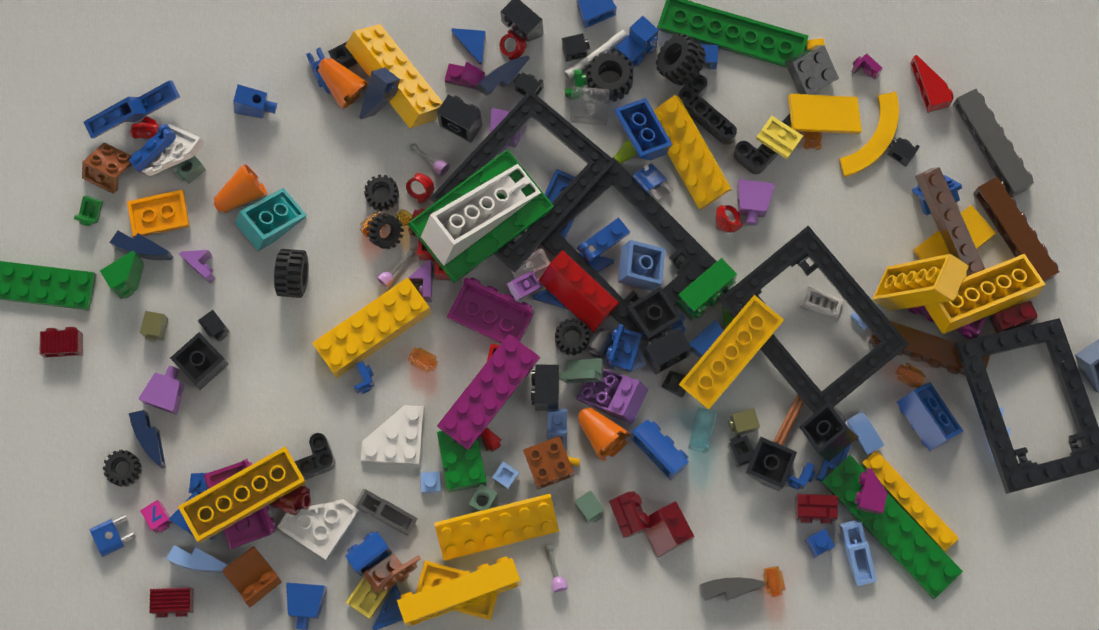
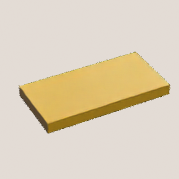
[788,94,862,134]
[913,205,996,260]
[416,560,498,620]

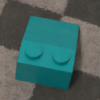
[235,188,307,251]

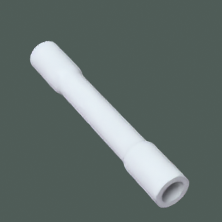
[564,30,628,81]

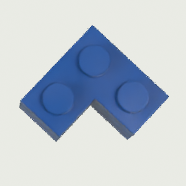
[616,16,659,67]

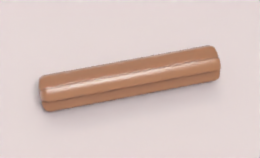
[773,394,804,446]

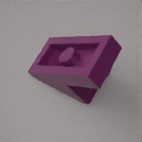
[445,62,485,90]

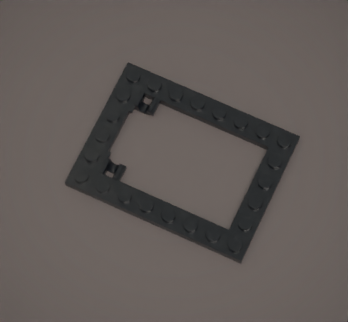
[430,90,615,273]
[542,157,717,333]
[718,226,910,414]
[955,318,1099,494]

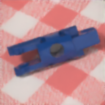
[306,47,331,94]

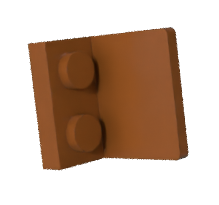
[82,143,132,194]
[523,436,574,490]
[222,546,282,608]
[363,554,421,593]

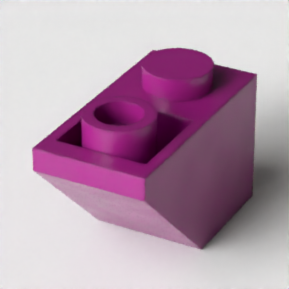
[854,468,887,515]

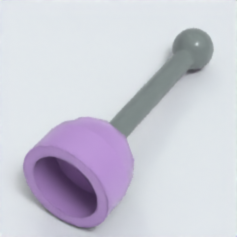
[410,144,450,176]
[377,250,414,289]
[545,544,568,593]

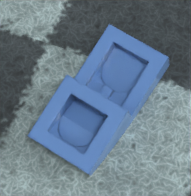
[547,409,567,451]
[847,411,884,455]

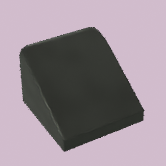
[661,370,686,397]

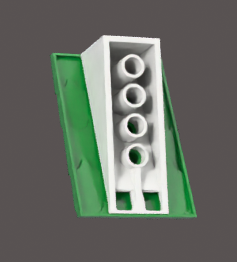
[408,149,554,283]

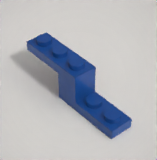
[83,80,180,139]

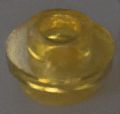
[395,209,412,226]

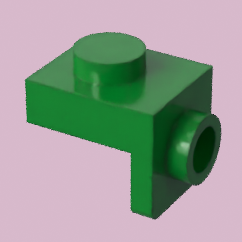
[564,69,587,99]
[74,195,103,226]

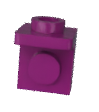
[851,53,883,80]

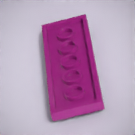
[437,334,540,451]

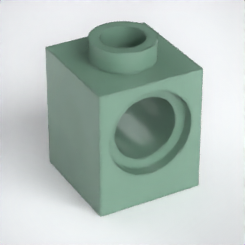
[174,156,206,184]
[469,484,498,513]
[574,490,604,523]

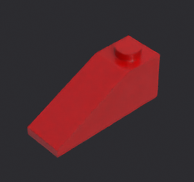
[910,55,954,113]

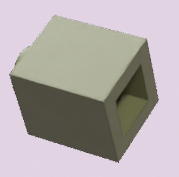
[140,311,168,342]
[728,408,760,436]

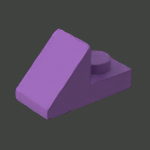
[179,250,215,283]
[409,260,433,302]
[507,270,542,301]

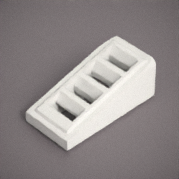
[799,286,843,318]

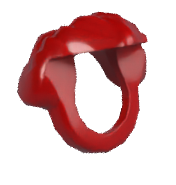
[499,29,527,60]
[130,116,159,139]
[406,173,435,204]
[715,205,743,233]

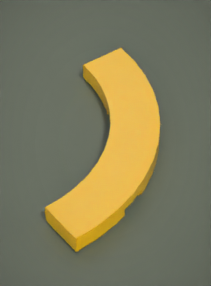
[839,91,899,177]

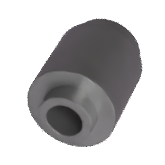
[587,328,613,358]

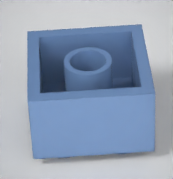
[618,240,665,291]

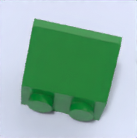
[100,251,144,299]

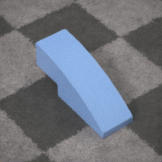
[839,520,877,586]
[166,545,228,573]

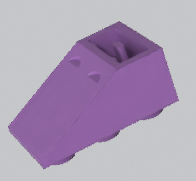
[576,369,648,424]

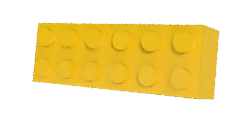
[345,24,443,129]
[872,254,969,311]
[925,254,1046,334]
[312,277,431,378]
[178,446,306,543]
[397,556,522,627]

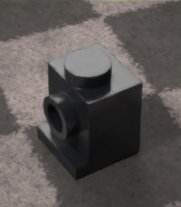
[514,72,544,96]
[887,137,920,167]
[197,310,230,342]
[727,435,754,467]

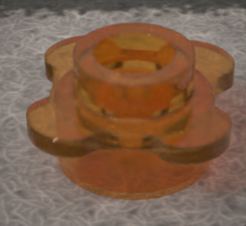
[803,132,822,150]

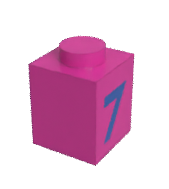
[140,500,173,533]

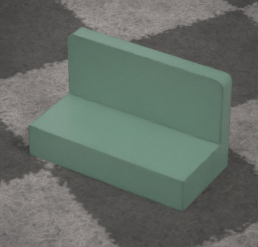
[559,358,603,384]

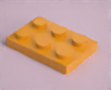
[127,190,190,238]

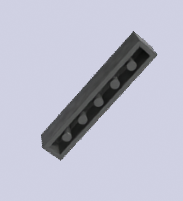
[953,89,1034,197]

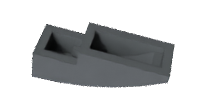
[354,489,418,536]
[699,577,766,601]

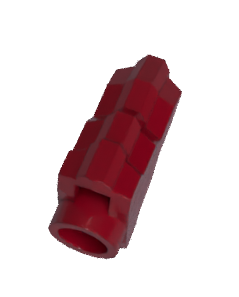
[269,486,311,515]

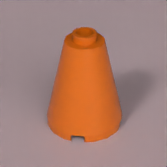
[318,58,368,110]
[213,164,267,213]
[578,407,630,461]

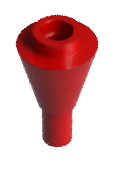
[480,427,502,452]

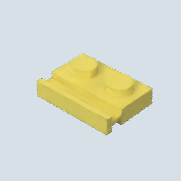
[756,116,803,159]
[346,577,391,619]

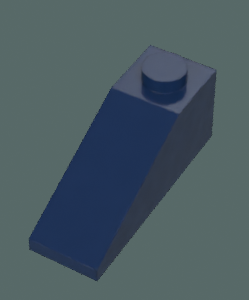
[359,67,400,120]

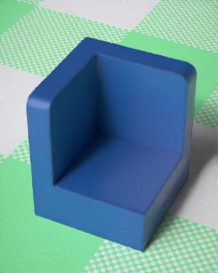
[701,45,718,70]

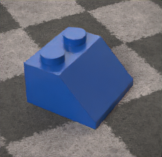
[345,532,393,577]

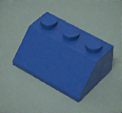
[614,98,673,161]
[897,382,963,452]
[630,419,689,481]

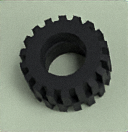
[656,34,706,86]
[587,51,633,102]
[274,249,309,298]

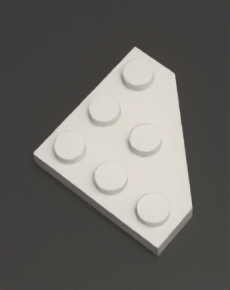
[141,124,204,176]
[361,405,424,465]
[277,499,360,561]

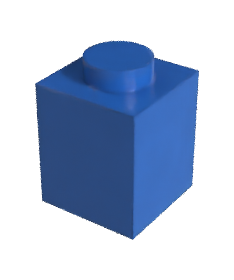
[805,529,835,558]

